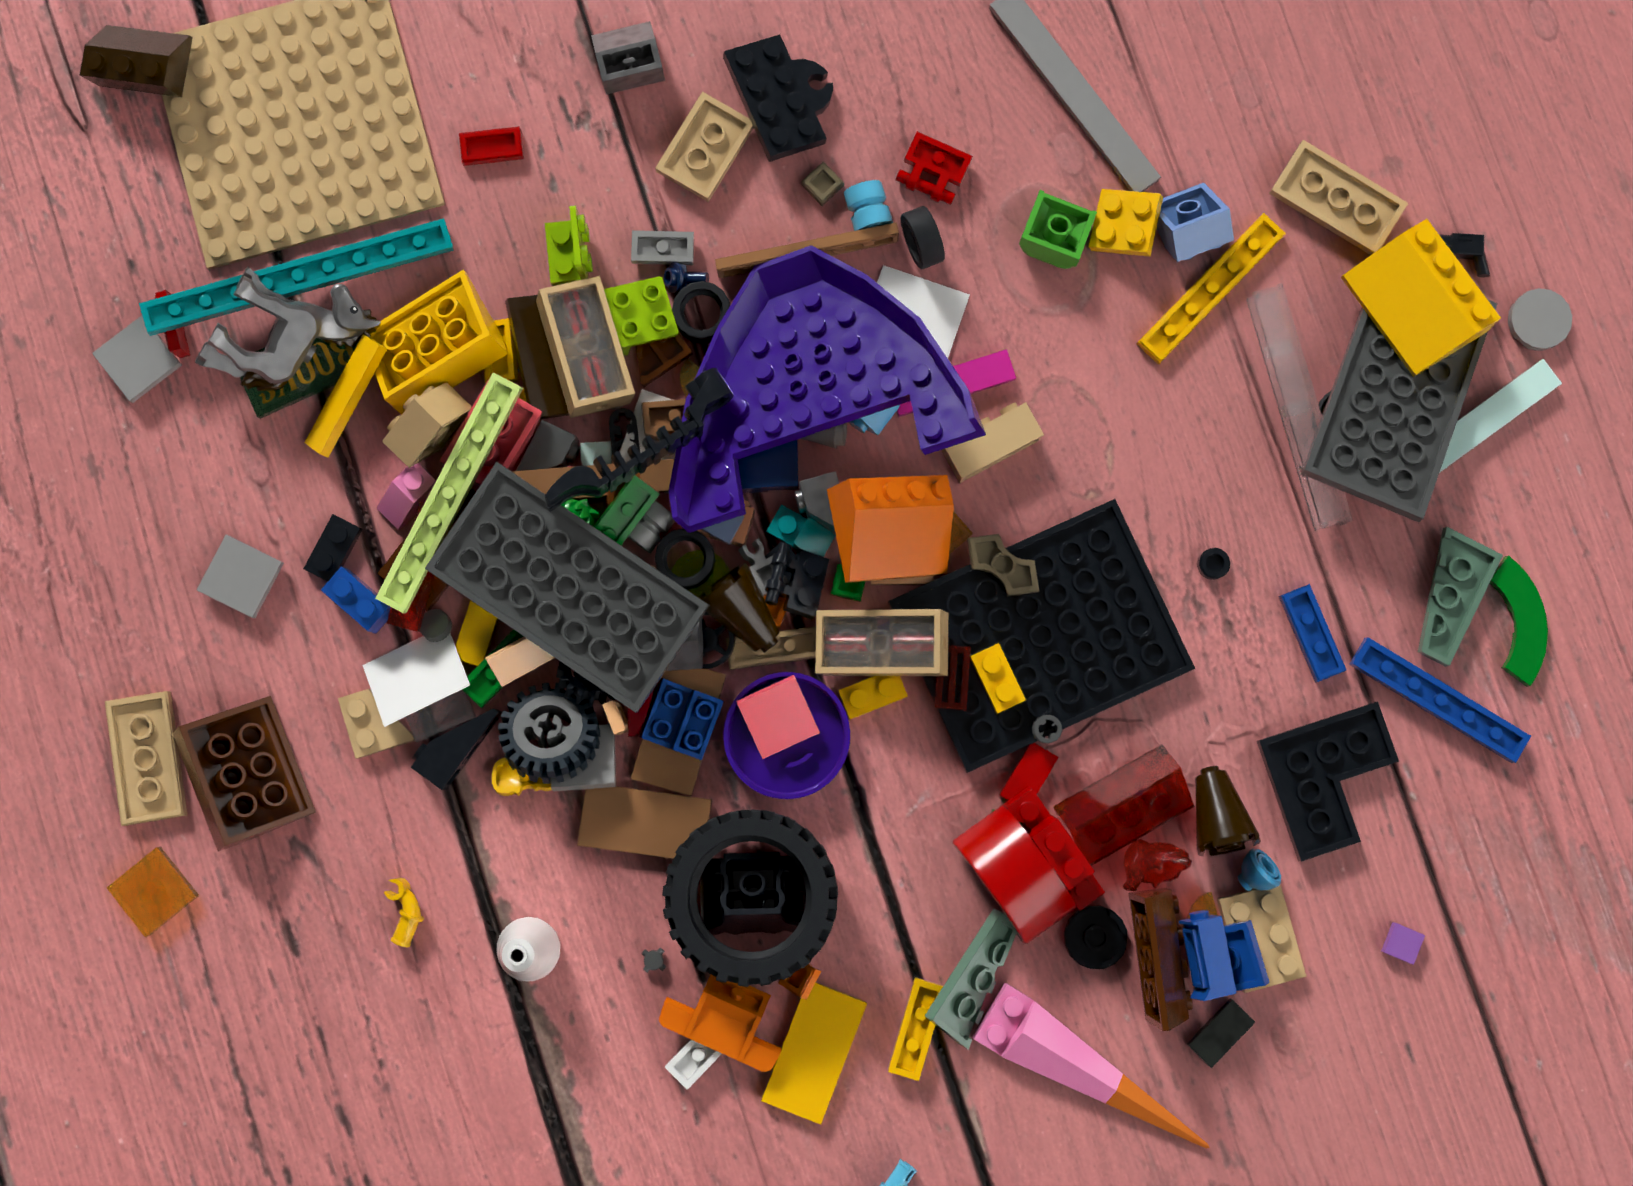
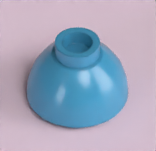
[1238,849,1281,891]

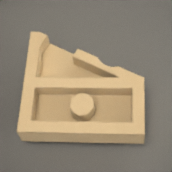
[338,689,416,759]

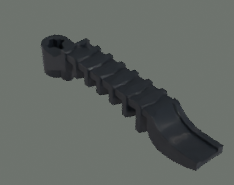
[545,368,734,512]

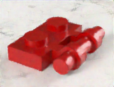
[895,131,973,205]

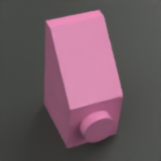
[377,463,437,530]

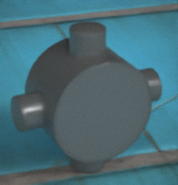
[642,948,666,973]

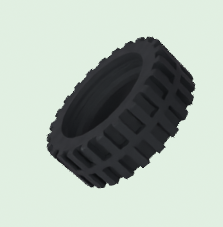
[662,809,838,987]

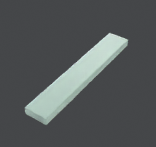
[1439,359,1562,473]

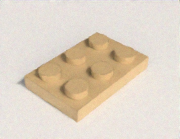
[655,91,754,202]
[1217,885,1306,993]

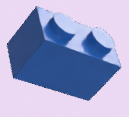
[321,566,397,634]

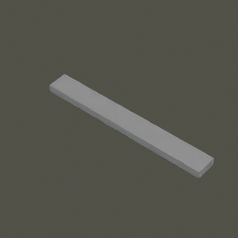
[989,0,1161,192]

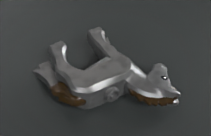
[195,267,381,391]

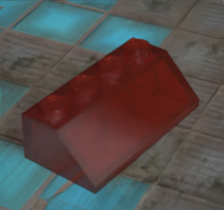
[1053,744,1195,866]

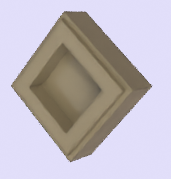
[801,161,844,206]

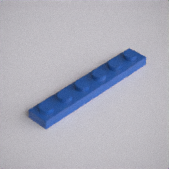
[1349,637,1531,763]

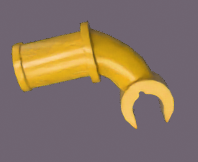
[384,878,424,948]

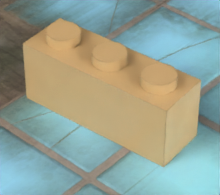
[942,402,1044,484]

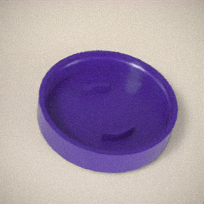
[723,672,850,799]

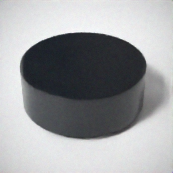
[1197,548,1230,580]

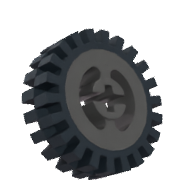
[498,683,601,784]

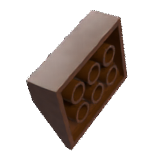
[173,696,316,852]
[1128,888,1193,1031]

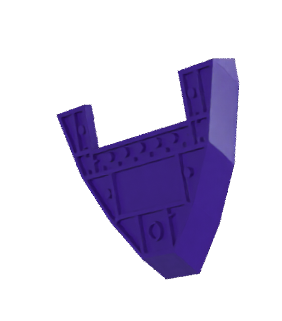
[669,245,986,533]

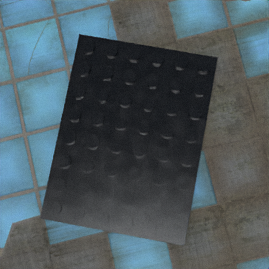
[888,499,1195,773]

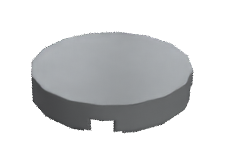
[1508,288,1573,351]

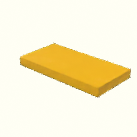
[761,982,867,1125]

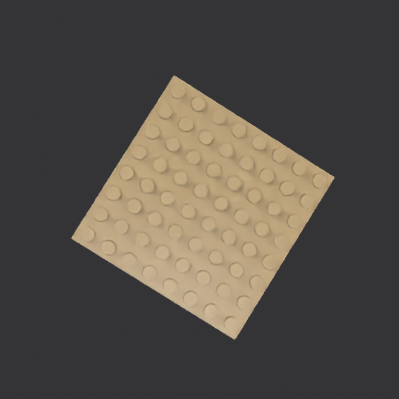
[162,0,445,270]

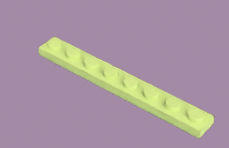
[375,372,523,613]

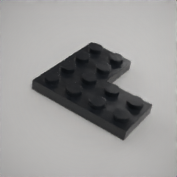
[1257,702,1399,862]

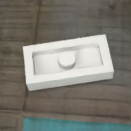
[665,1039,722,1090]

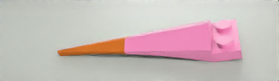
[972,983,1210,1148]

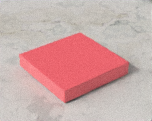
[736,675,820,759]

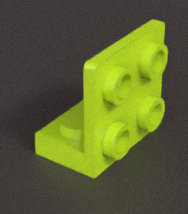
[545,205,593,286]
[604,276,678,356]

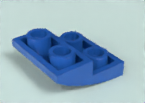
[639,678,724,760]

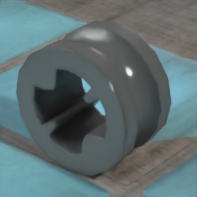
[1032,715,1062,743]

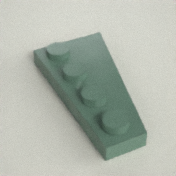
[1417,527,1503,667]
[925,908,1017,1050]

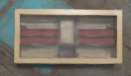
[536,276,635,418]
[815,609,949,676]

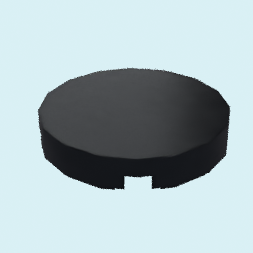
[1064,905,1128,969]

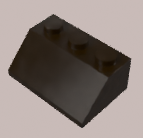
[79,25,193,97]

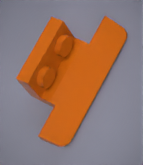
[659,975,782,1072]

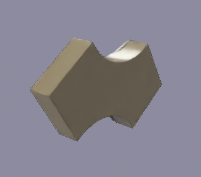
[967,534,1039,597]

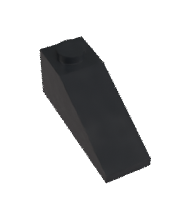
[411,708,502,790]

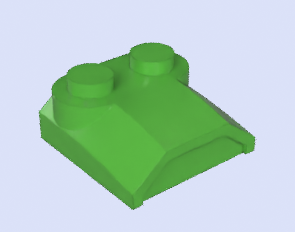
[1019,190,1097,269]

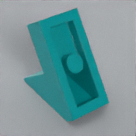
[766,504,836,557]

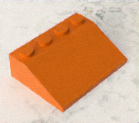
[827,475,954,583]

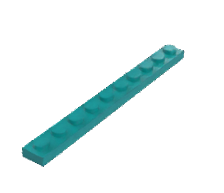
[139,218,454,336]

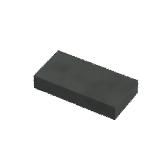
[1187,998,1255,1068]

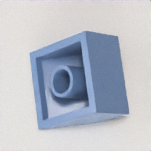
[1157,183,1234,262]

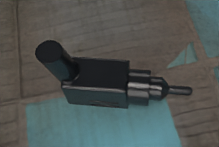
[1439,233,1490,277]

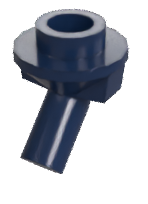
[664,262,709,293]

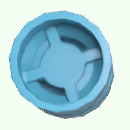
[844,180,893,231]

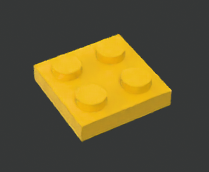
[1088,189,1163,257]

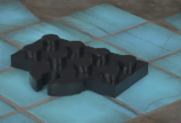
[723,34,833,162]

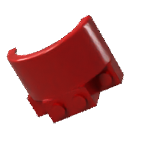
[953,787,1105,944]

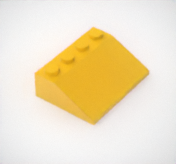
[1341,219,1501,377]
[370,269,508,415]

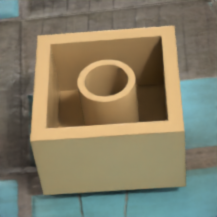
[382,382,472,468]

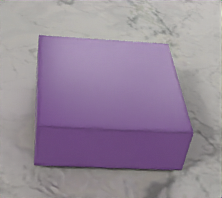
[1381,922,1425,965]

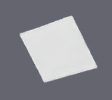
[877,265,970,358]
[363,633,470,727]

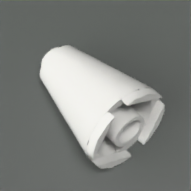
[497,917,561,981]

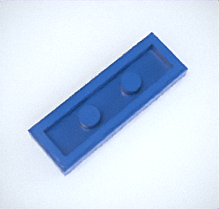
[1278,584,1347,683]

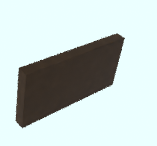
[505,295,569,419]

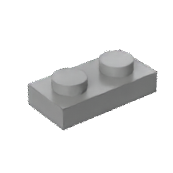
[631,230,694,265]

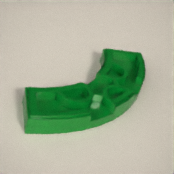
[1489,555,1548,687]

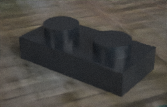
[303,514,363,581]

